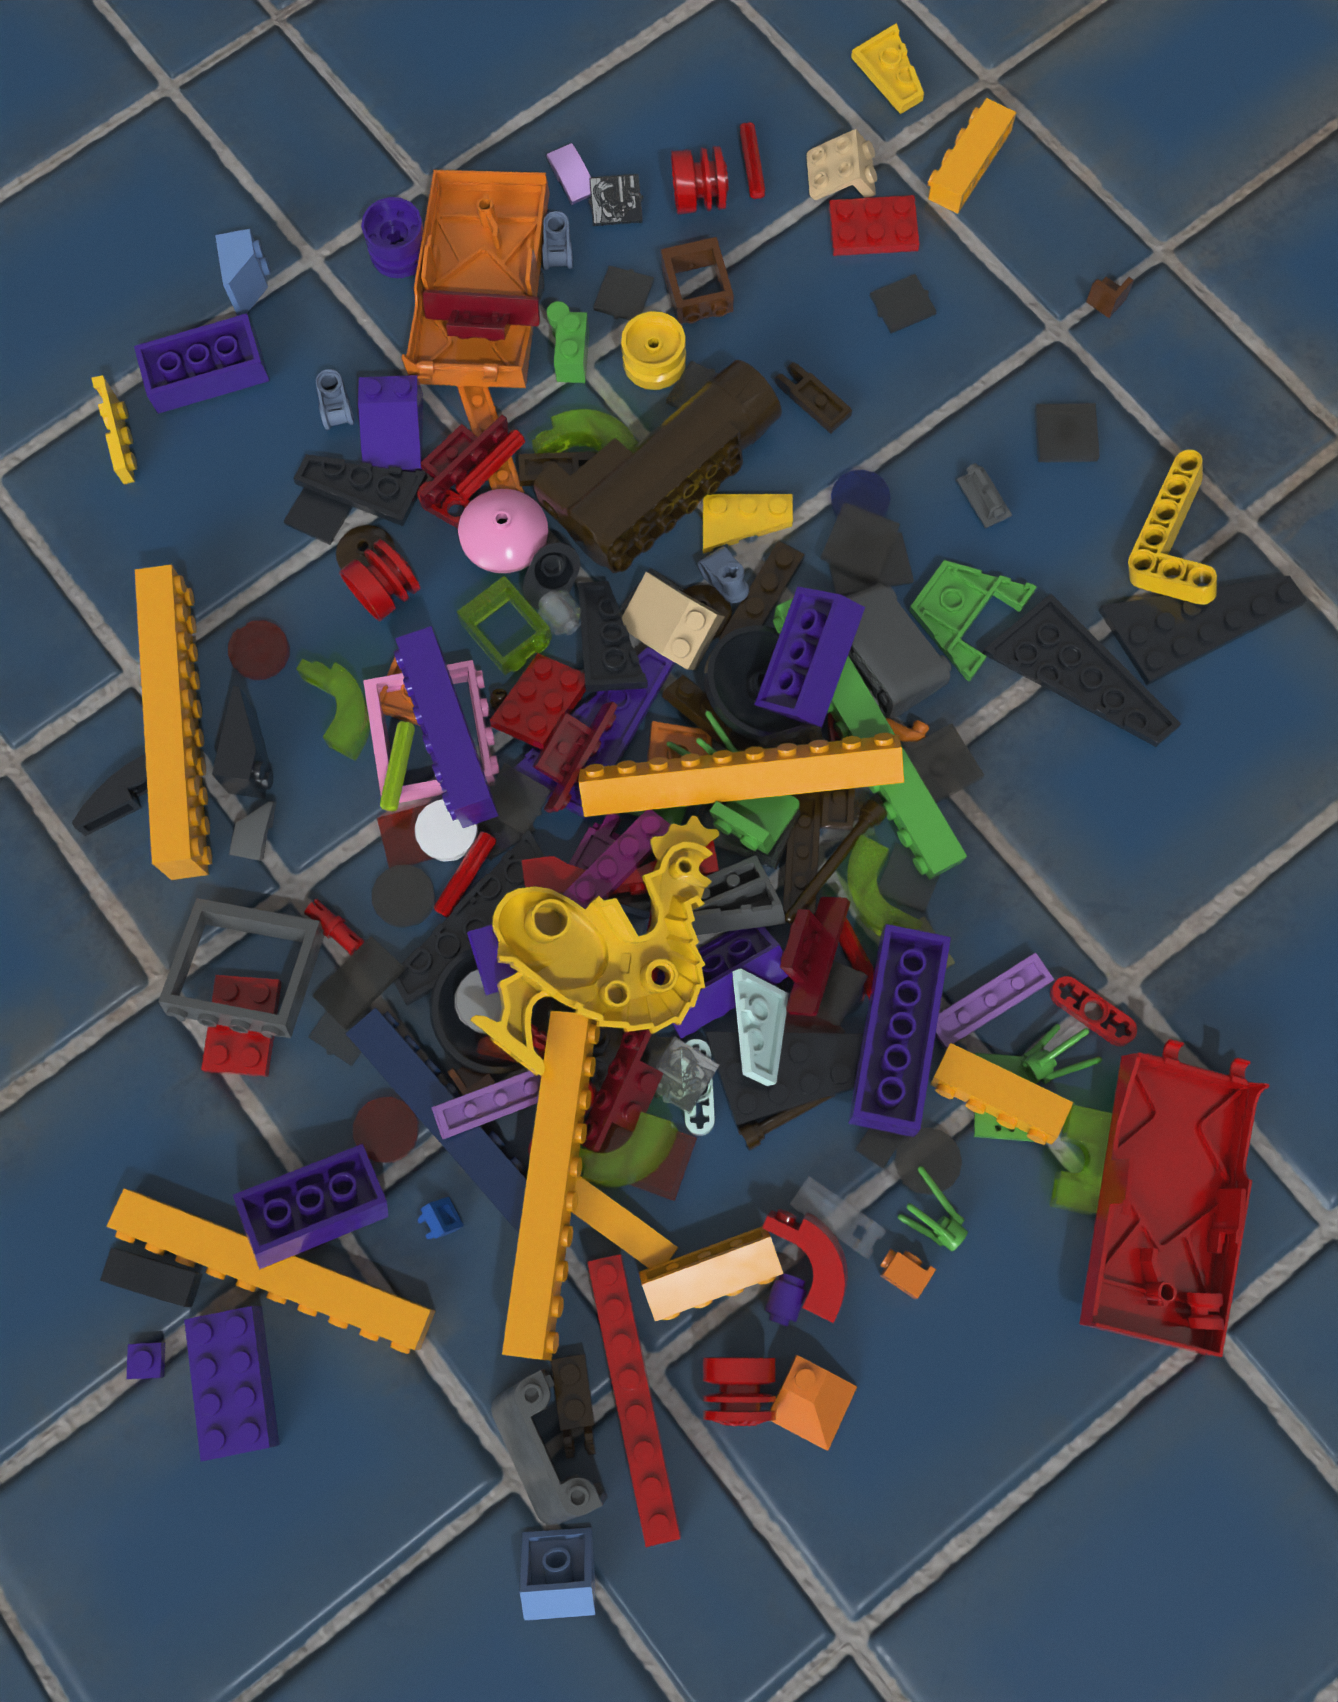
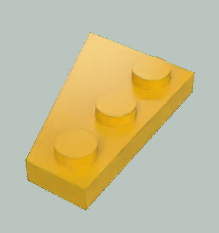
[851,23,924,115]
[91,375,137,484]
[703,494,793,554]

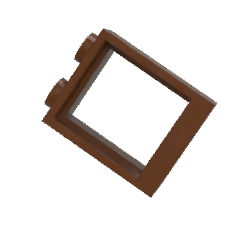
[661,237,734,324]

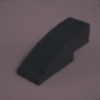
[72,754,148,836]
[100,1248,203,1307]

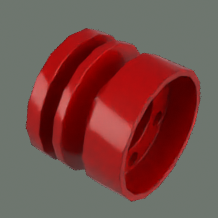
[671,145,729,214]
[339,539,421,622]
[703,1357,776,1426]

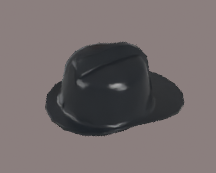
[522,542,581,611]

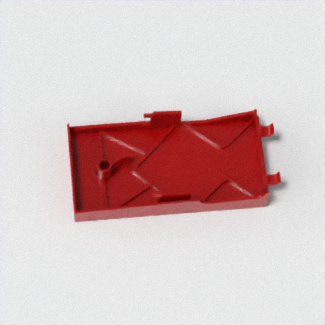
[1079,1039,1269,1357]

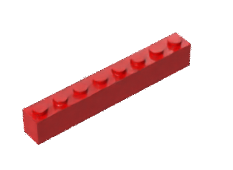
[587,1254,681,1547]

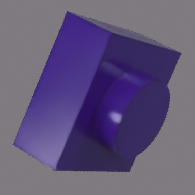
[126,1342,166,1379]

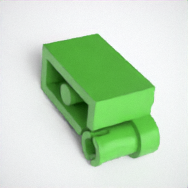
[546,301,589,383]

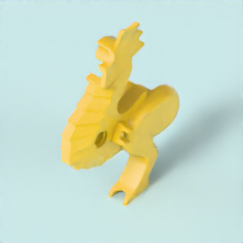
[470,816,719,1076]

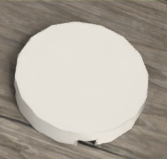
[415,799,478,862]

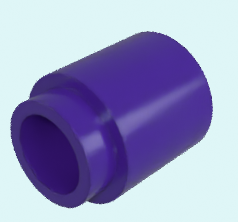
[764,1273,807,1327]

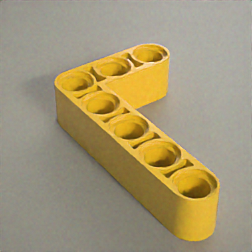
[1128,450,1217,605]

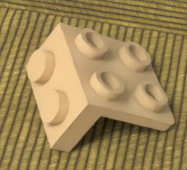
[806,129,877,200]

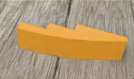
[572,1176,678,1268]

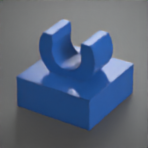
[418,1197,464,1239]

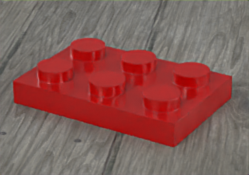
[829,195,919,256]
[490,653,586,750]
[201,975,282,1077]

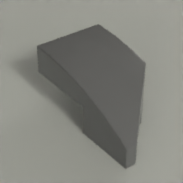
[229,801,276,861]

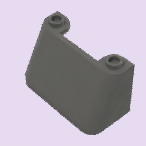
[845,583,952,720]
[491,1368,608,1525]

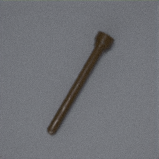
[784,799,887,924]
[737,1094,838,1151]

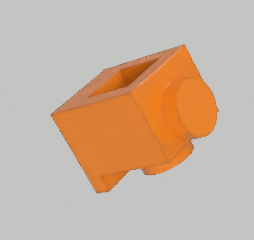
[879,1248,936,1299]

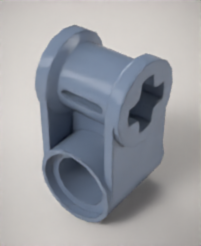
[542,211,573,270]
[316,369,355,430]
[697,546,749,603]

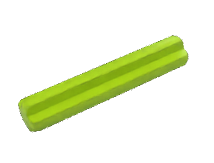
[380,721,415,811]

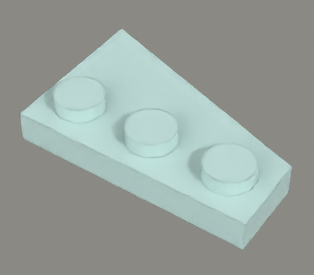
[732,969,789,1086]

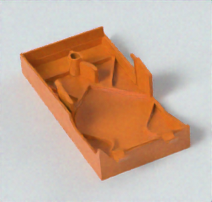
[402,170,550,388]

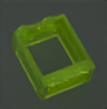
[457,576,552,675]

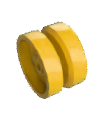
[621,311,686,390]

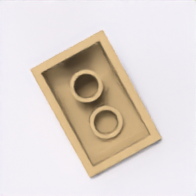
[622,572,725,670]

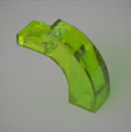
[531,409,638,453]
[296,659,370,761]
[847,835,923,936]
[579,1112,678,1187]

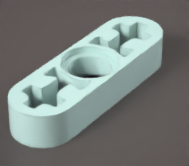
[682,1039,715,1136]

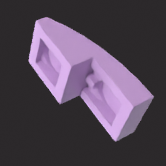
[546,143,592,205]

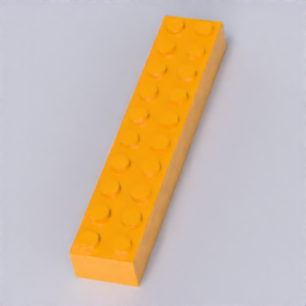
[135,565,212,880]

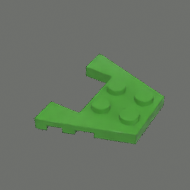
[909,560,1037,682]

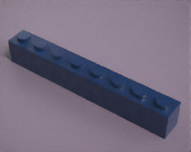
[345,1007,527,1232]

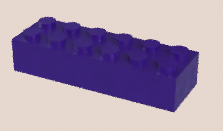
[393,626,499,828]
[848,924,951,1137]

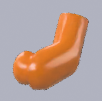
[886,718,929,742]

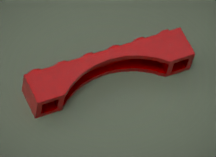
[522,840,719,899]

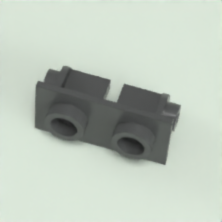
[956,463,1012,529]

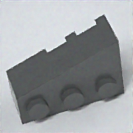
[691,855,786,935]

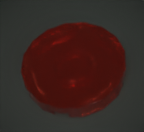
[228,620,290,680]
[353,1097,419,1163]

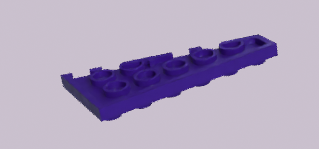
[504,647,675,819]

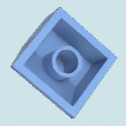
[215,229,271,316]
[520,1527,595,1621]

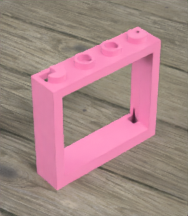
[363,660,500,803]

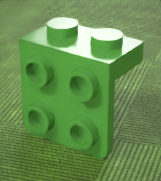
[710,795,800,855]

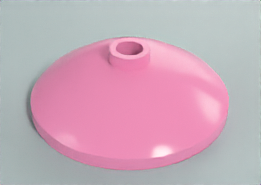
[458,489,548,573]

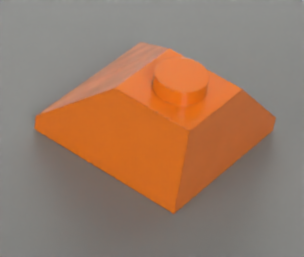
[770,1354,857,1451]

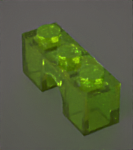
[1050,1105,1112,1215]

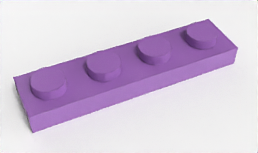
[935,953,1055,1050]
[431,1071,541,1139]

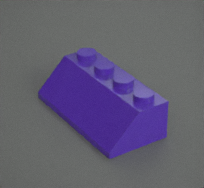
[754,586,865,727]
[654,927,788,1038]

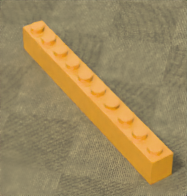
[579,733,904,817]
[502,1011,600,1361]
[106,1188,436,1354]

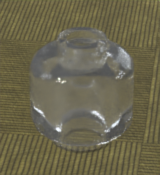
[537,589,582,636]

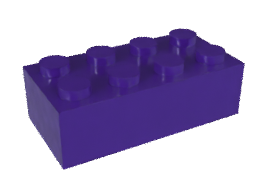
[134,313,270,414]
[233,1144,389,1270]
[184,1306,280,1462]

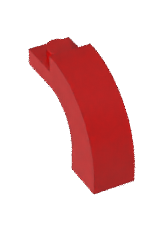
[762,1209,848,1323]

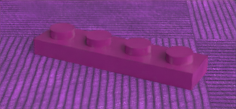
[563,810,671,909]

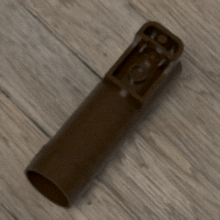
[534,360,782,573]

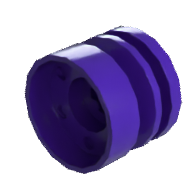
[361,197,424,278]

